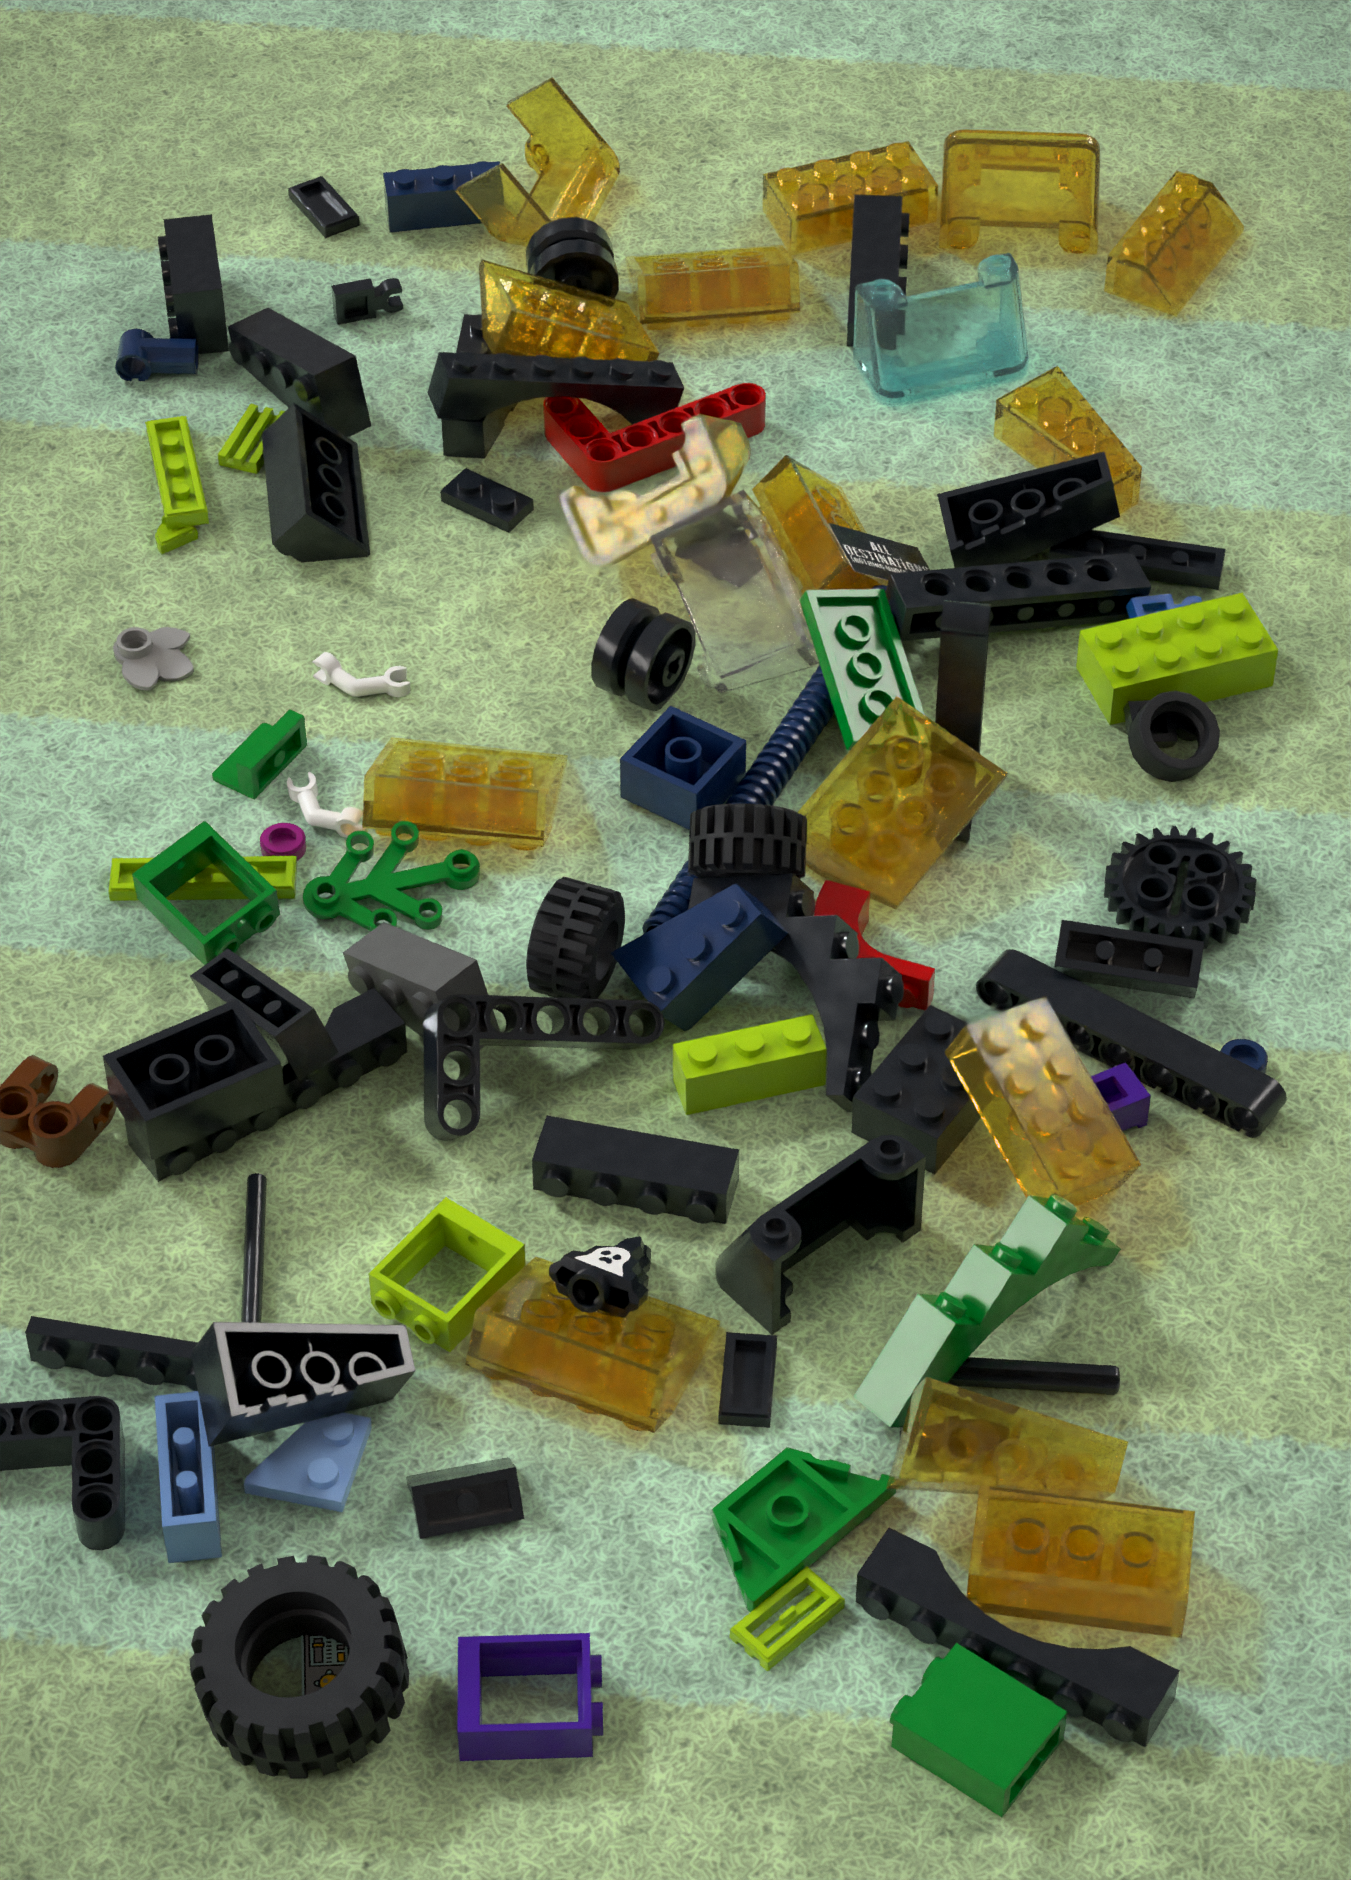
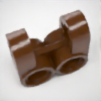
[0,1055,117,1168]

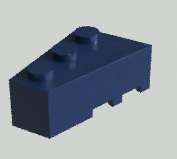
[611,883,788,1031]

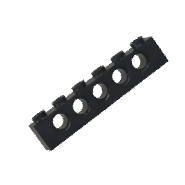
[886,553,1151,641]

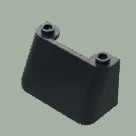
[715,1135,926,1335]

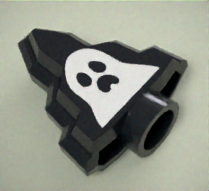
[549,1236,651,1318]

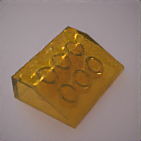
[625,245,800,330]
[479,259,660,361]
[798,696,1008,910]
[362,737,568,851]
[465,1257,720,1433]

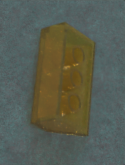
[1104,171,1244,317]
[752,455,888,595]

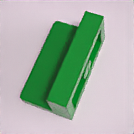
[212,709,307,800]

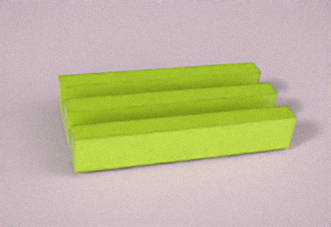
[218,404,285,474]
[729,1566,845,1672]

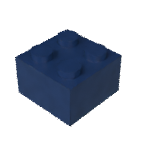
[620,706,746,830]

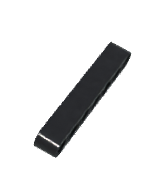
[976,949,1287,1138]

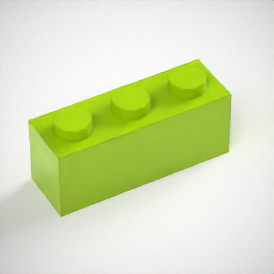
[673,1014,827,1115]

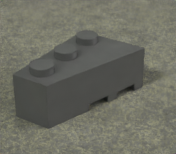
[343,922,500,1062]

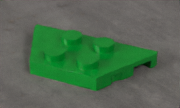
[712,1447,897,1612]

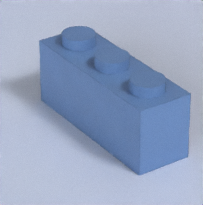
[155,1391,222,1563]

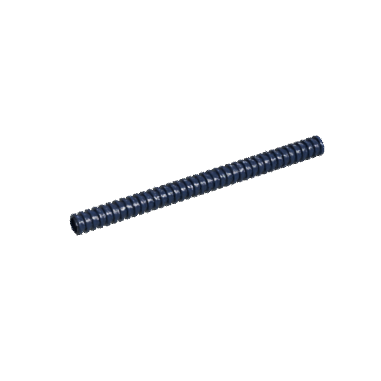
[642,585,887,934]

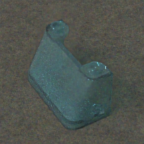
[853,253,1029,407]

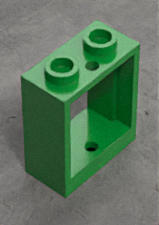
[132,821,280,965]

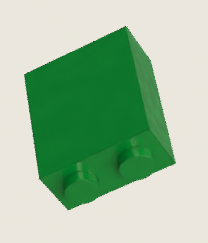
[890,1643,1067,1817]

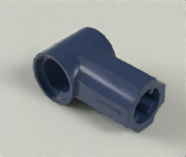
[115,328,199,381]

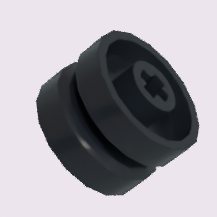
[526,217,619,321]
[591,598,696,711]

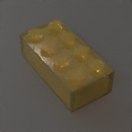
[762,141,938,255]
[945,997,1141,1207]
[967,1485,1195,1638]

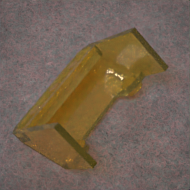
[455,77,620,247]

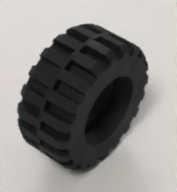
[189,1555,409,1779]

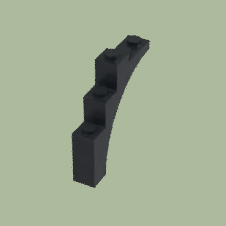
[688,873,904,1112]

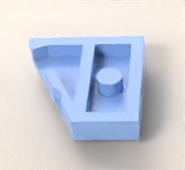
[244,1413,372,1512]

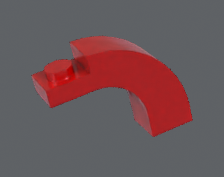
[814,879,935,1011]

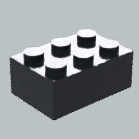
[157,214,229,354]
[103,999,286,1160]
[851,1005,1014,1175]

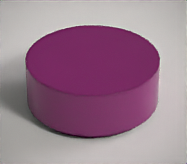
[260,823,307,861]

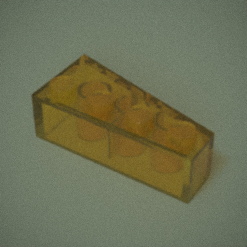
[994,366,1142,514]
[886,1377,1128,1502]

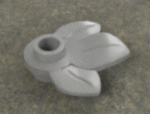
[113,627,194,690]

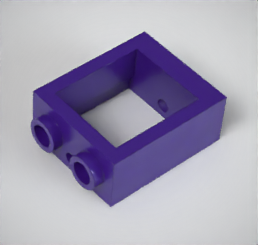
[457,1633,603,1761]

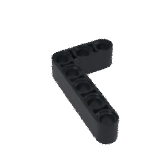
[924,600,991,842]
[423,994,665,1141]
[0,1396,125,1550]

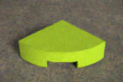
[155,515,199,555]

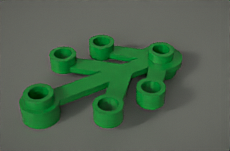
[303,821,480,932]

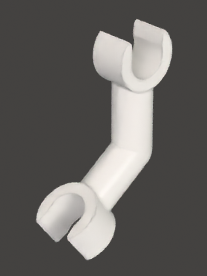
[312,652,410,697]
[287,772,366,838]

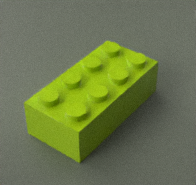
[1076,592,1278,725]

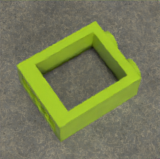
[368,1197,526,1352]

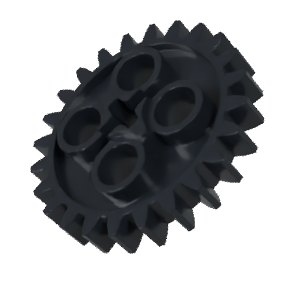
[1104,826,1257,949]

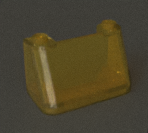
[939,129,1100,254]
[557,414,751,566]

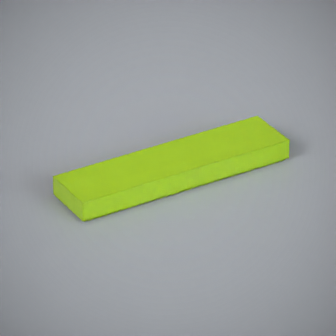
[145,416,209,530]
[108,856,297,901]

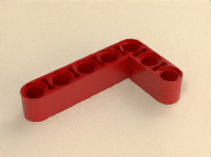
[543,383,766,492]

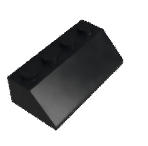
[262,403,370,563]

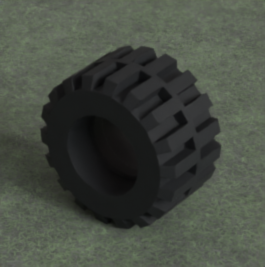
[688,804,807,879]
[526,877,625,999]

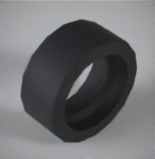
[1128,691,1220,782]

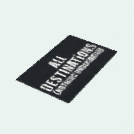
[828,523,930,580]

